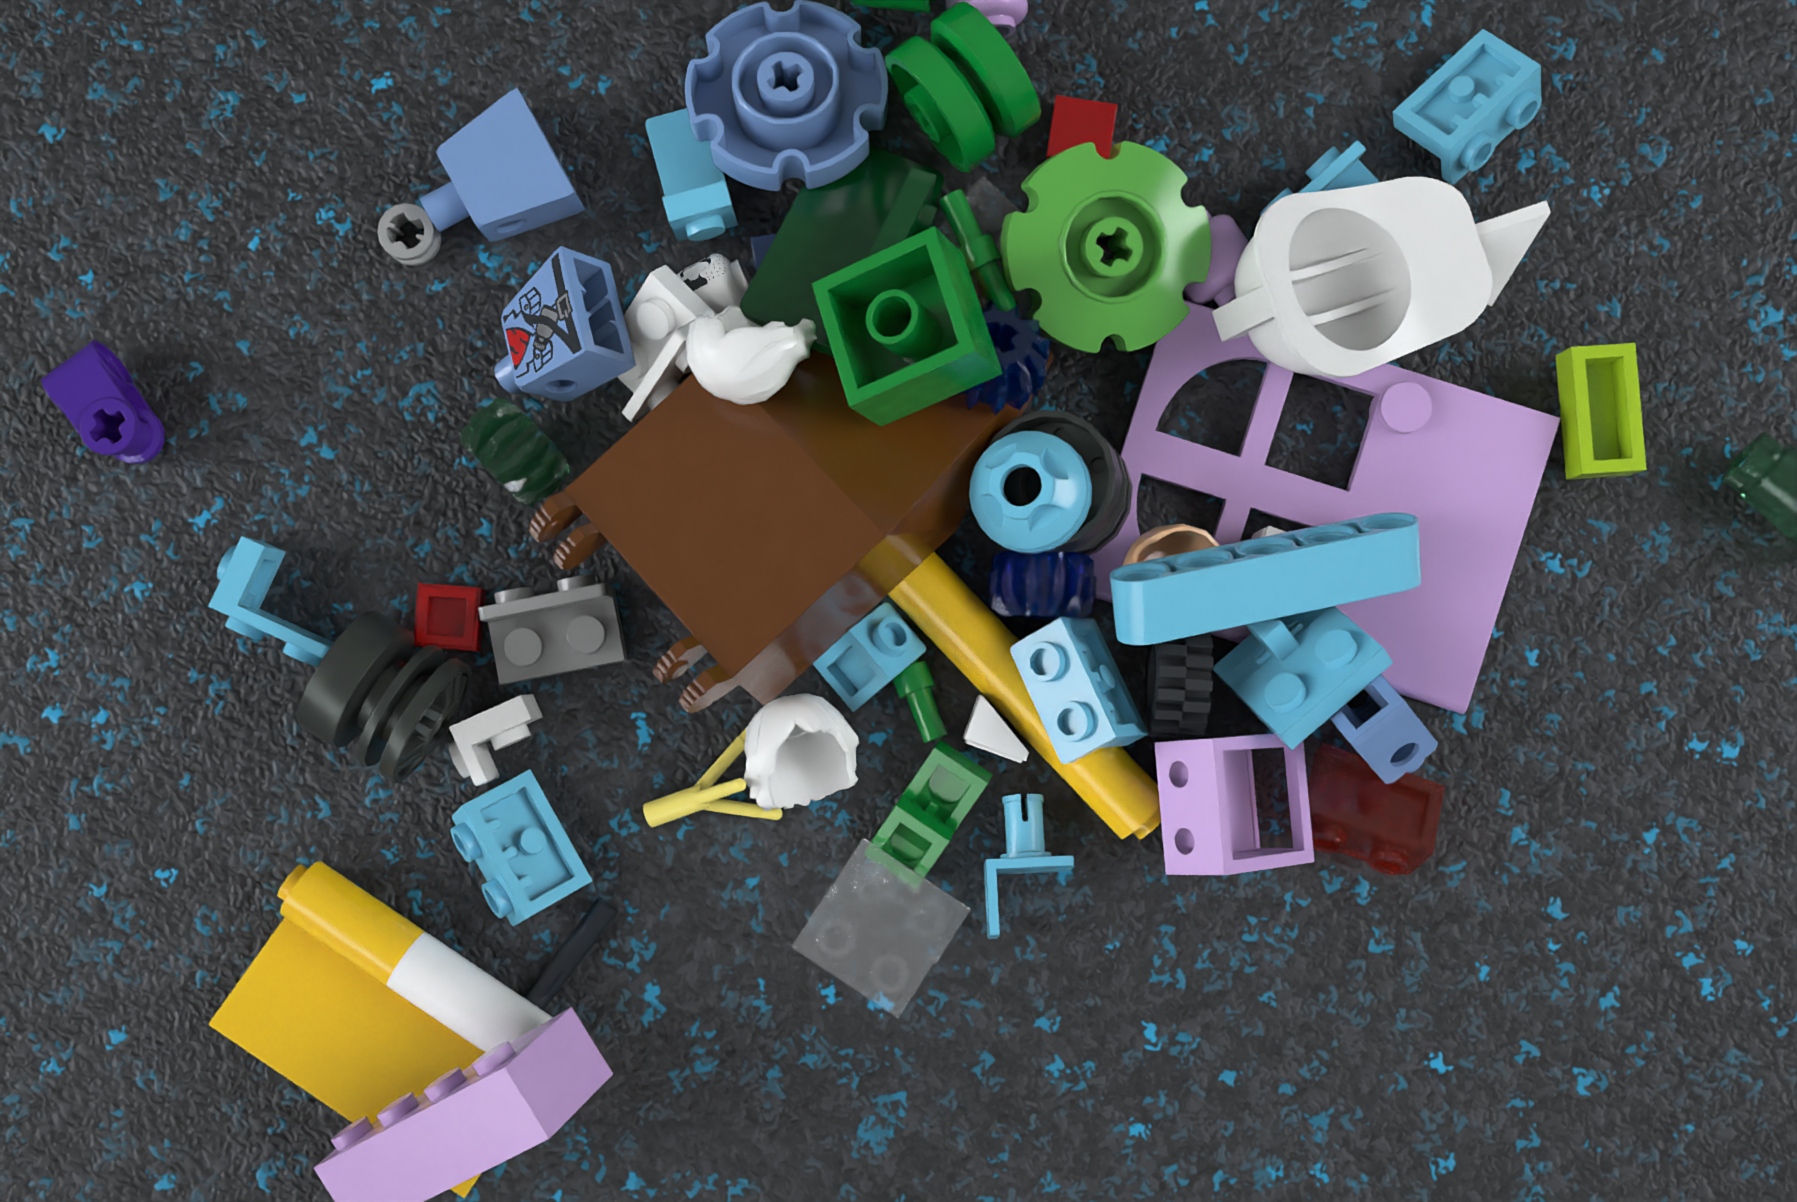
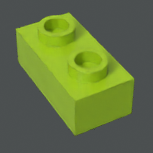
[1555,343,1647,480]

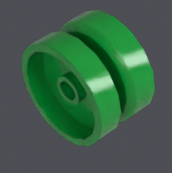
[885,1,1041,173]

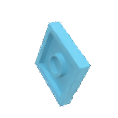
[1213,606,1394,751]

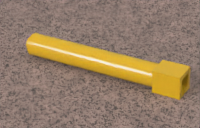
[888,551,1161,840]

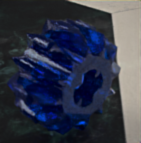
[956,299,1050,416]
[988,551,1097,621]

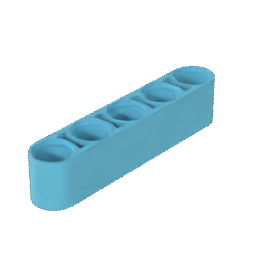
[1110,512,1422,645]

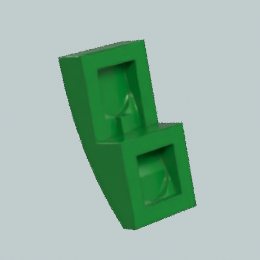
[864,739,993,889]

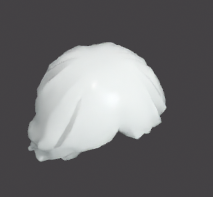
[686,306,817,405]
[744,693,859,811]

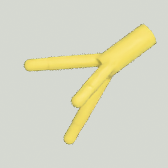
[643,727,783,828]

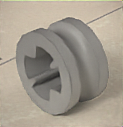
[377,203,442,266]

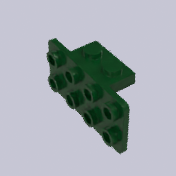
[739,145,945,357]

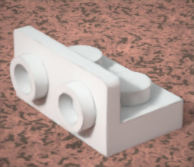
[618,265,716,422]

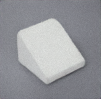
[962,694,1029,763]

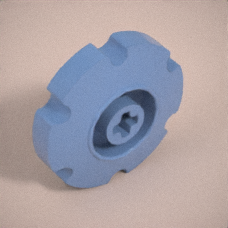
[685,0,888,191]

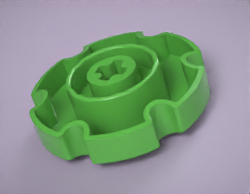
[1000,141,1212,353]

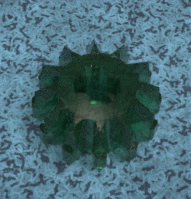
[459,397,569,507]

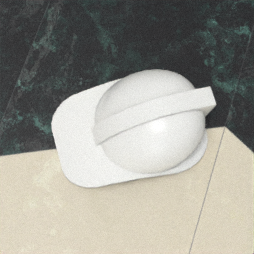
[1212,177,1494,378]

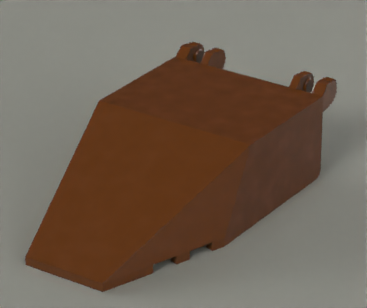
[528,275,1054,714]

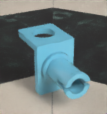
[984,794,1074,939]

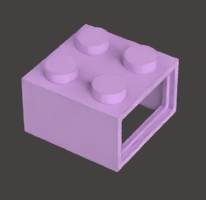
[1154,733,1314,875]

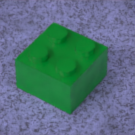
[811,226,1003,427]

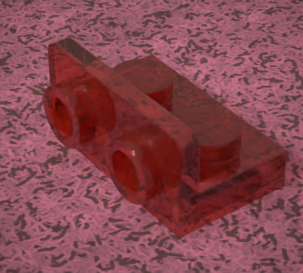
[1289,743,1445,875]

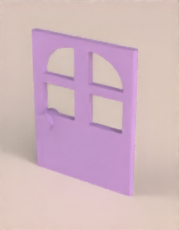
[1076,300,1561,714]

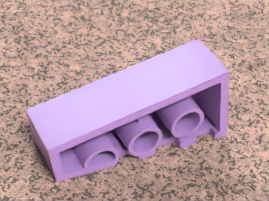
[314,1007,613,1202]

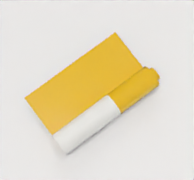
[208,861,553,1198]

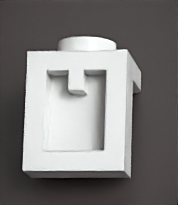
[449,694,543,786]

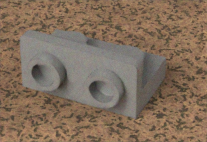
[478,575,628,685]

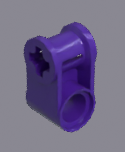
[41,340,165,464]

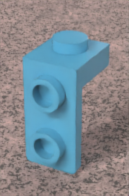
[645,108,738,242]
[208,536,334,667]

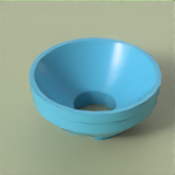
[969,431,1092,553]

